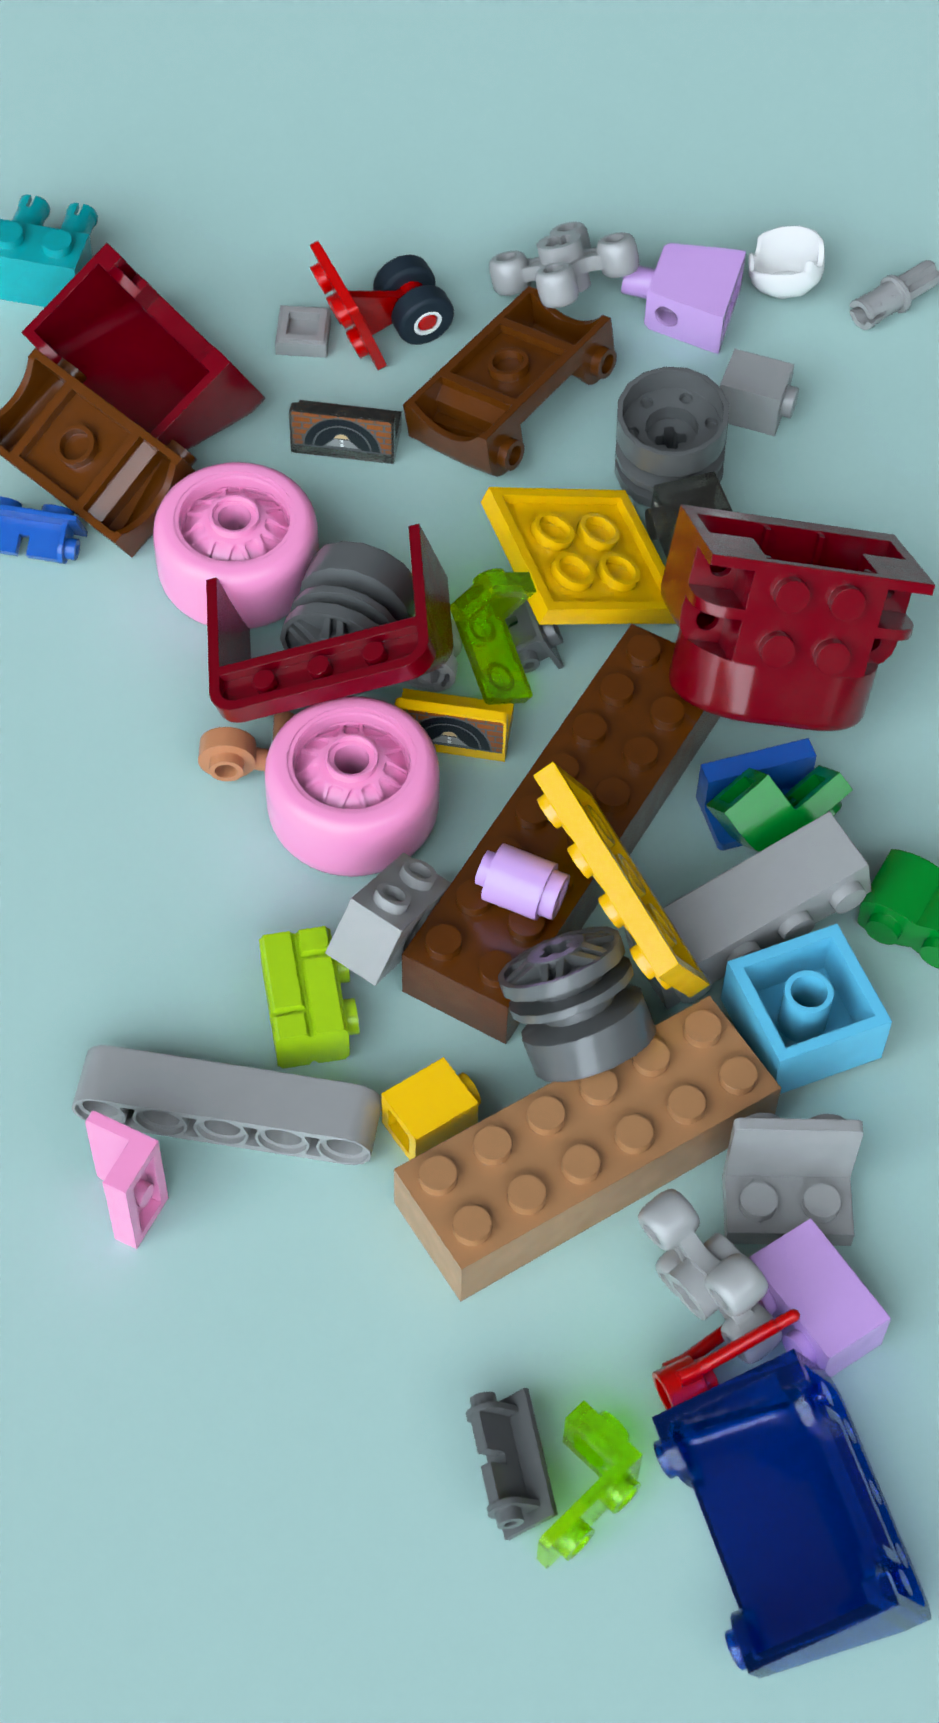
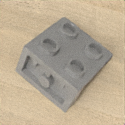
[722,1113,863,1246]

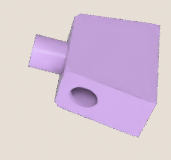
[621,243,746,354]

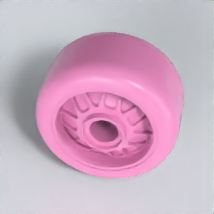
[153,462,319,629]
[264,696,440,877]

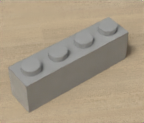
[624,811,871,1010]

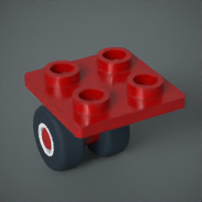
[309,240,454,371]

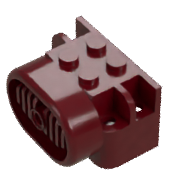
[661,504,935,731]

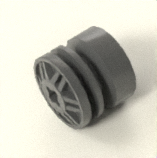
[615,367,729,511]
[280,541,415,650]
[498,926,657,1082]

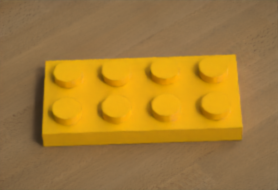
[533,762,710,998]

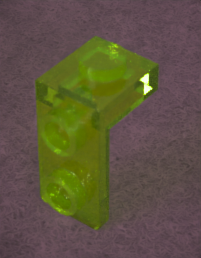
[450,568,537,705]
[536,1400,643,1569]

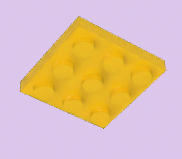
[481,487,676,625]

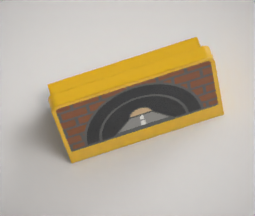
[394,688,514,762]

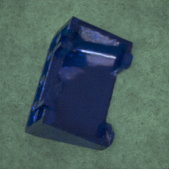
[652,1349,931,1678]

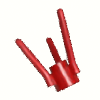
[652,1309,800,1427]

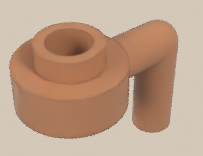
[198,711,295,781]

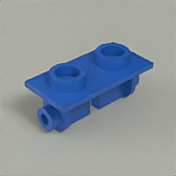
[0,496,88,564]

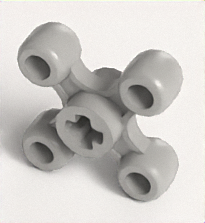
[489,222,639,308]
[638,1188,782,1364]

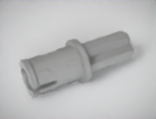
[850,260,939,330]

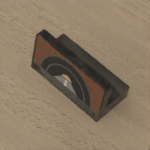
[289,400,402,464]

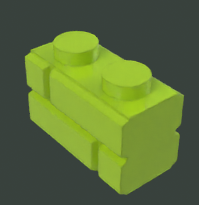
[259,926,360,1069]

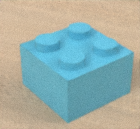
[720,924,892,1094]

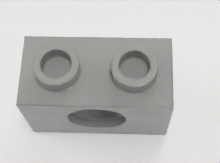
[325,852,451,986]

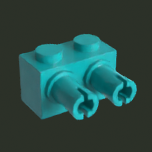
[0,194,98,307]

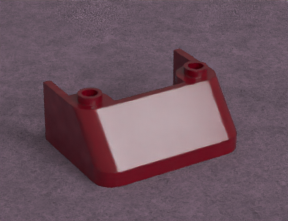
[206,524,453,723]

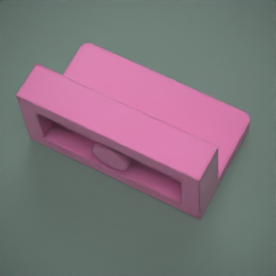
[85,1111,169,1249]

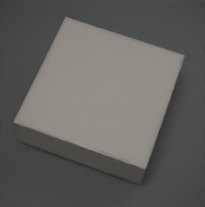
[275,305,331,358]

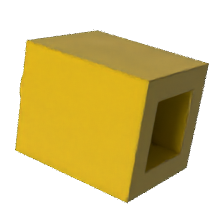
[381,1057,481,1160]

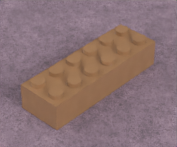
[394,995,781,1302]

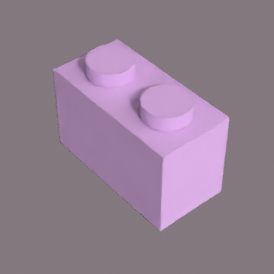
[749,1218,891,1384]

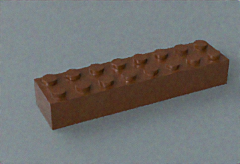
[402,623,720,1044]

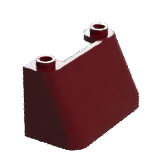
[21,243,266,450]

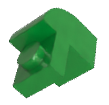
[706,765,853,852]

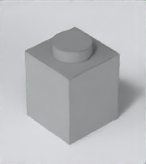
[720,349,799,436]

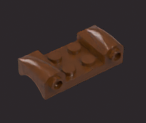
[403,286,617,477]
[0,348,197,558]

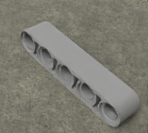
[72,1045,381,1165]

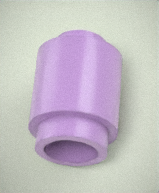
[475,843,570,921]

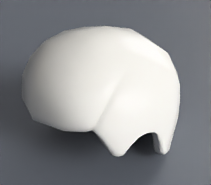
[748,226,825,299]

